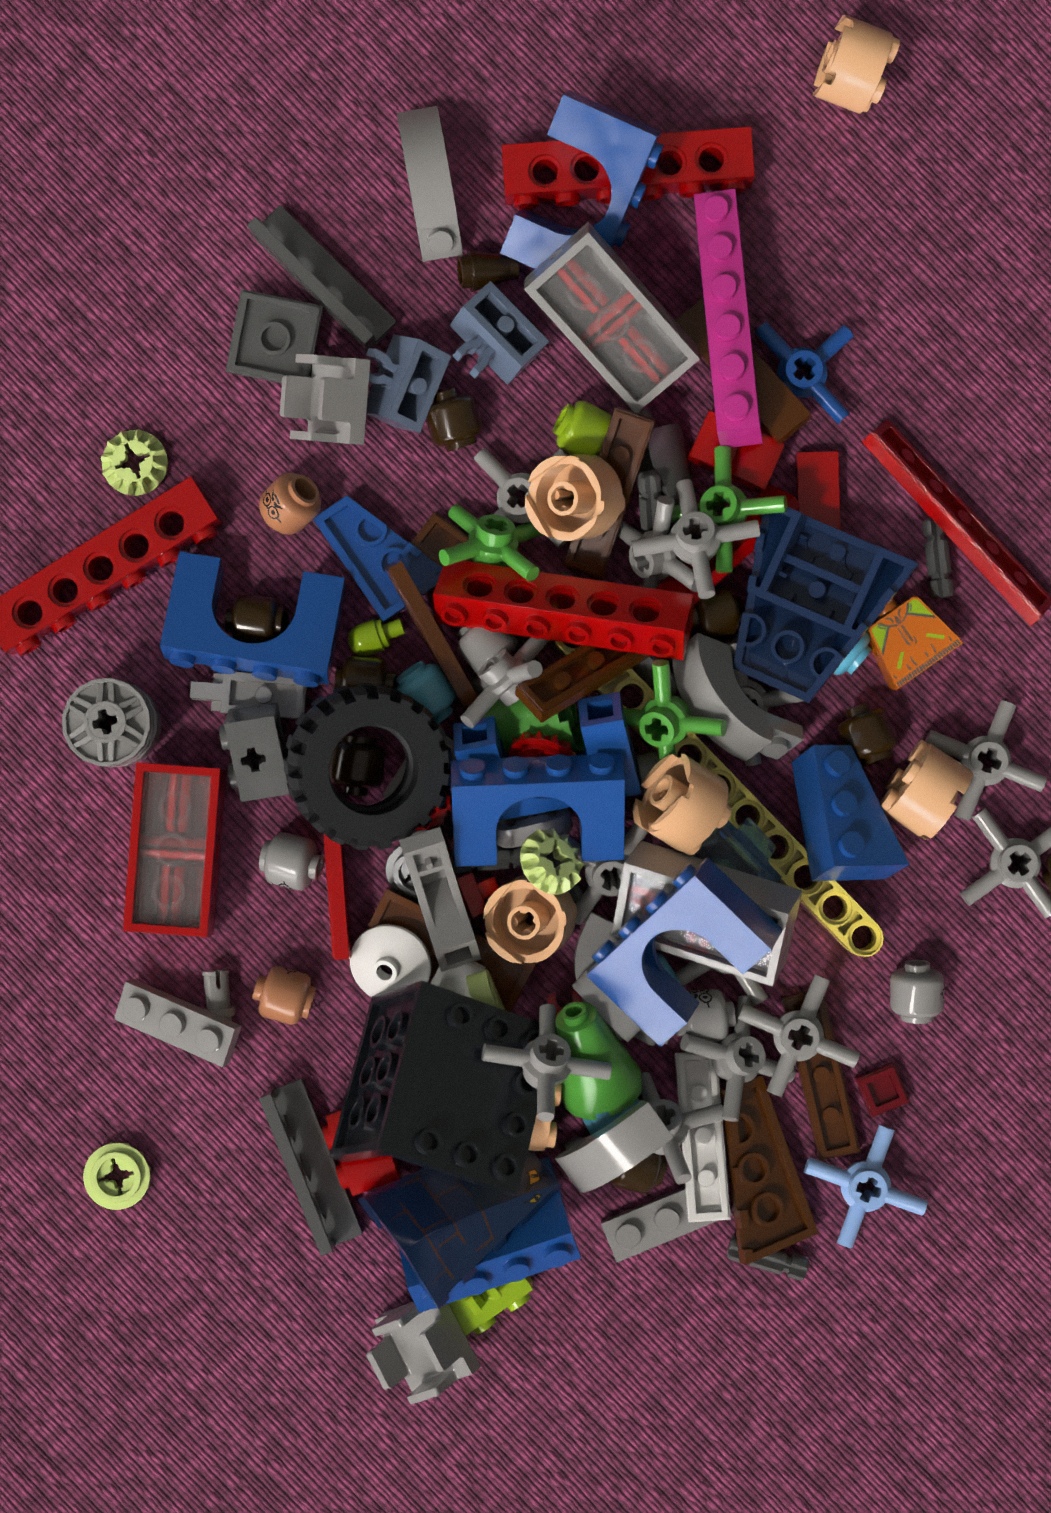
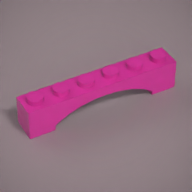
[694,189,763,447]

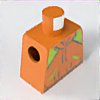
[867,595,963,691]

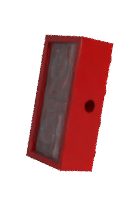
[123,762,227,937]

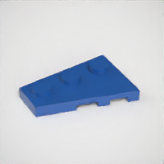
[313,496,443,622]

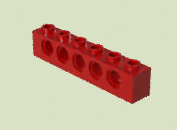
[501,127,755,210]
[0,476,223,656]
[433,561,694,660]

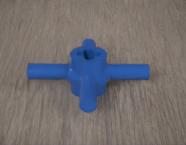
[754,321,854,424]

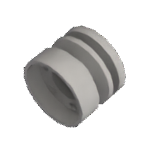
[62,678,161,767]

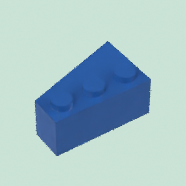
[792,745,910,881]

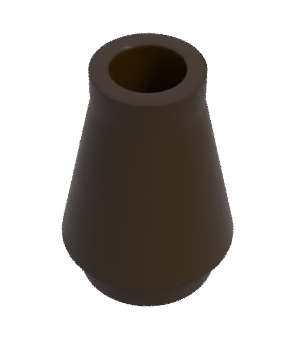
[457,250,519,292]

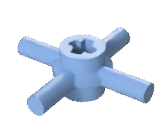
[804,1124,928,1249]

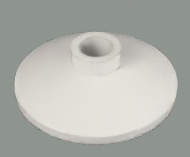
[350,924,431,997]

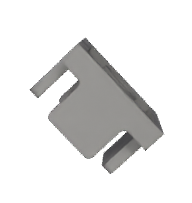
[280,354,370,445]
[366,1302,481,1405]

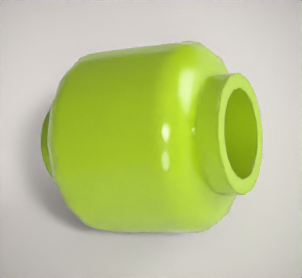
[553,400,612,456]

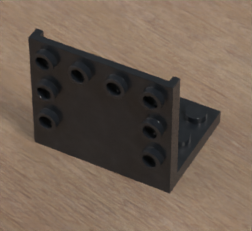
[329,981,539,1195]

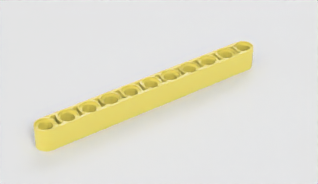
[555,641,884,957]

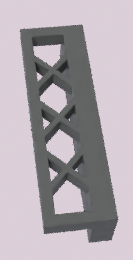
[247,205,397,352]
[259,1077,364,1256]

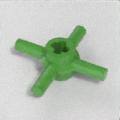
[671,446,788,573]
[439,504,544,582]
[624,659,727,761]

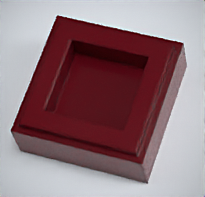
[854,1062,910,1118]

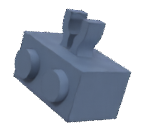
[449,281,549,385]
[366,334,451,433]

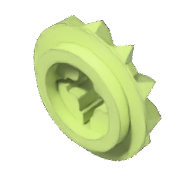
[100,429,168,496]
[520,828,584,895]
[83,1142,151,1210]

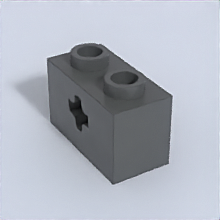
[219,702,290,802]

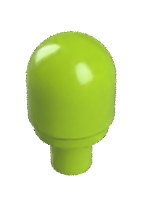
[348,618,406,657]

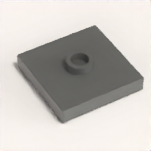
[225,289,324,384]

